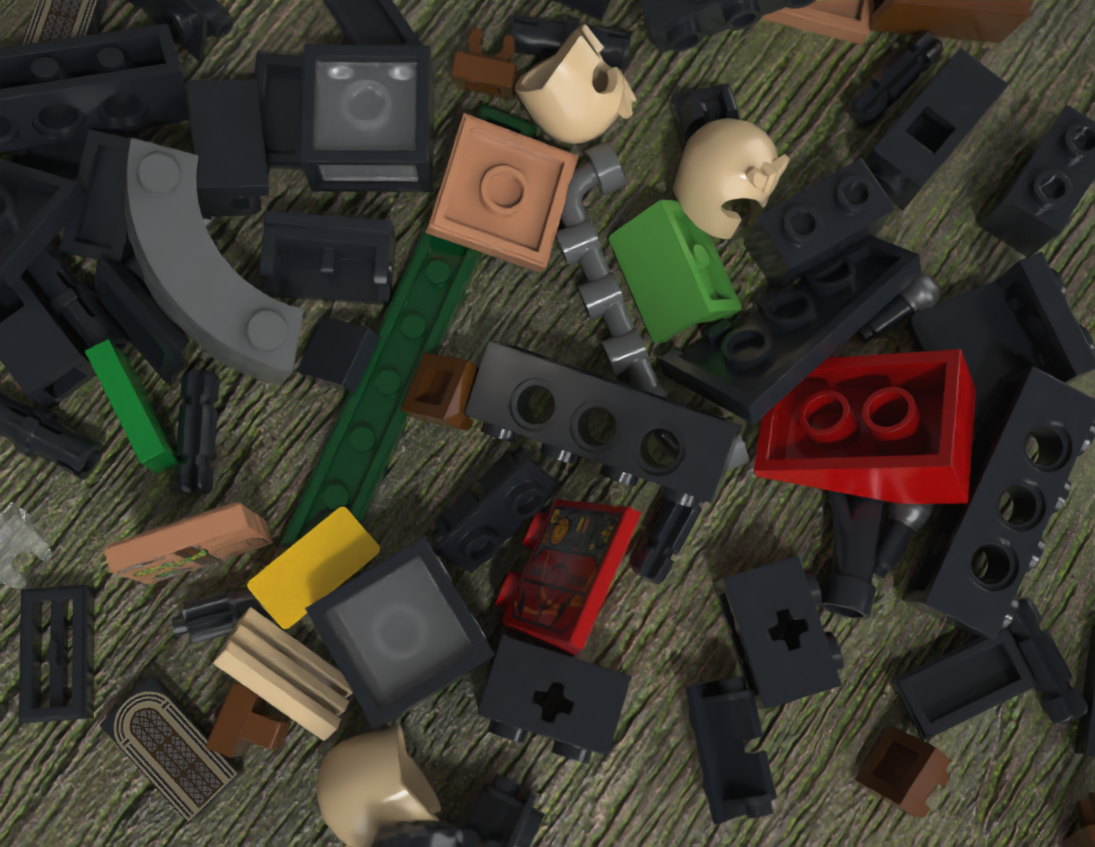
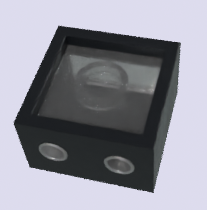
[300,44,435,192]
[305,537,495,729]

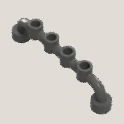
[555,141,749,471]

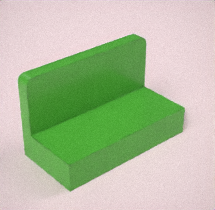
[609,200,743,343]

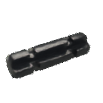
[846,30,943,127]
[174,370,219,495]
[632,500,705,584]
[1007,597,1088,724]

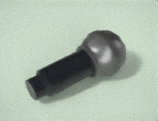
[856,272,940,344]
[873,502,934,579]

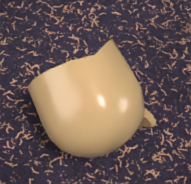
[515,23,637,144]
[672,118,790,240]
[316,723,441,847]

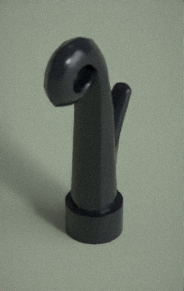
[819,490,884,620]

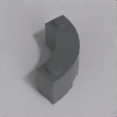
[125,138,304,386]

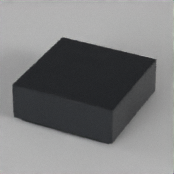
[296,316,381,394]

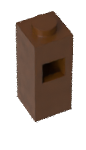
[869,0,1033,43]

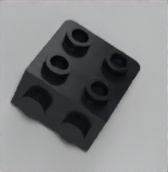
[908,252,1095,423]

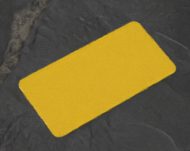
[247,507,380,629]

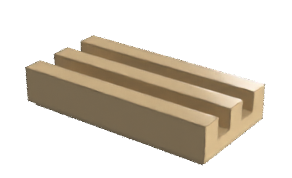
[213,607,353,741]

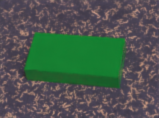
[85,339,181,475]

